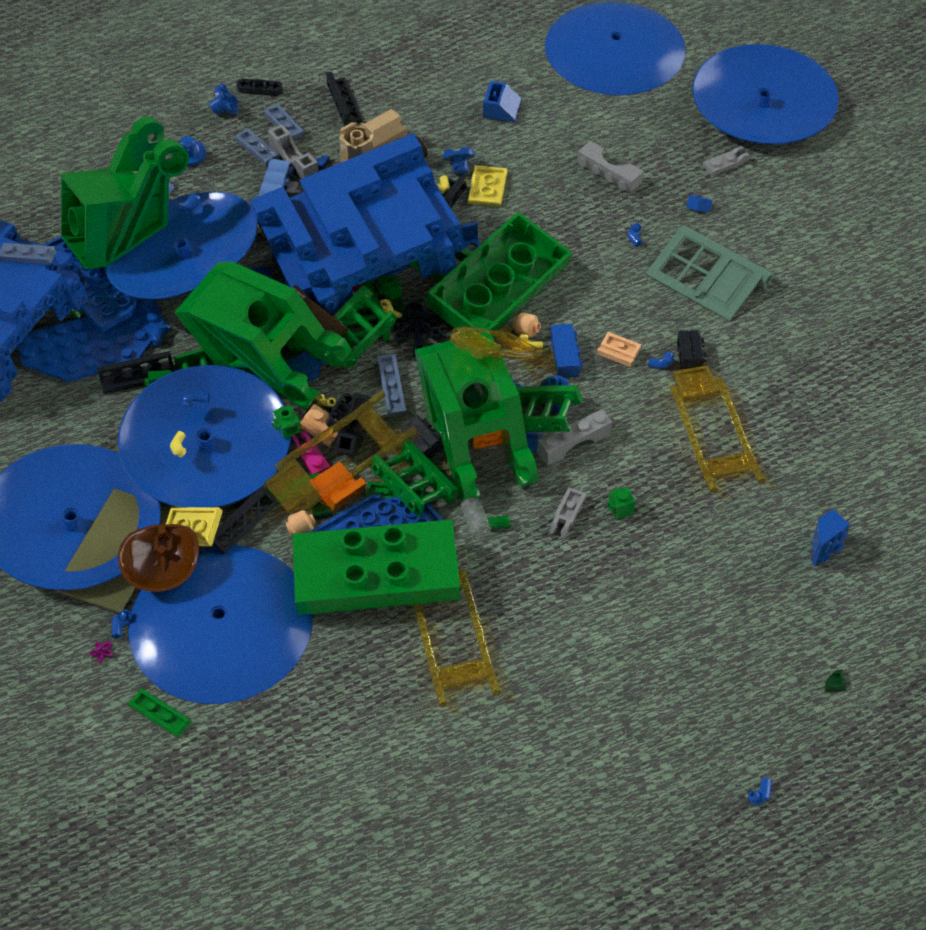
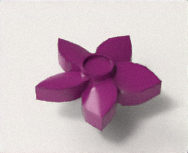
[89,641,114,663]

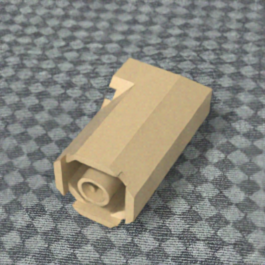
[339,109,407,162]

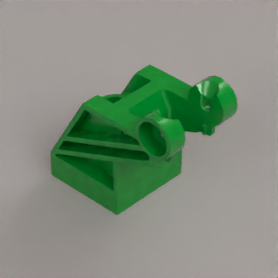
[61,116,189,270]
[174,261,351,408]
[415,331,538,503]

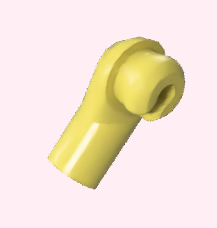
[315,394,336,408]

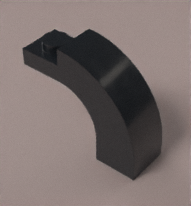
[334,393,373,455]

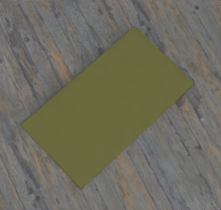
[55,488,171,613]

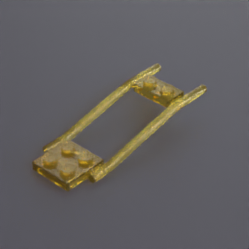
[450,326,551,359]
[670,365,766,493]
[264,390,417,514]
[413,569,501,707]

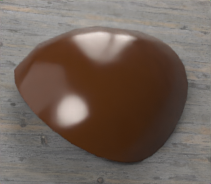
[118,524,199,592]

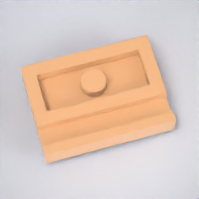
[597,332,641,367]
[300,404,345,447]

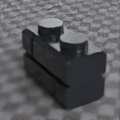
[677,330,707,370]
[401,415,444,459]

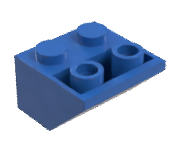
[483,81,521,122]
[812,509,850,566]

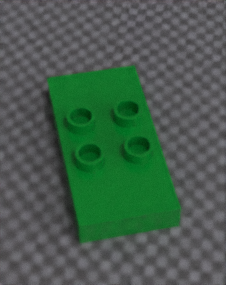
[425,212,572,337]
[292,519,461,615]

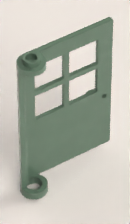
[645,225,773,321]

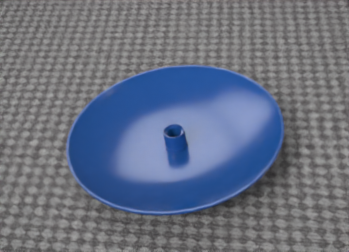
[545,2,685,95]
[692,44,839,144]
[106,191,258,299]
[118,365,291,508]
[0,444,161,590]
[128,545,313,704]

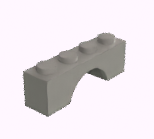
[268,124,319,179]
[577,141,644,193]
[537,409,612,466]

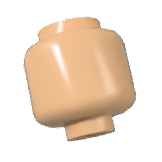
[513,312,541,338]
[286,510,316,537]

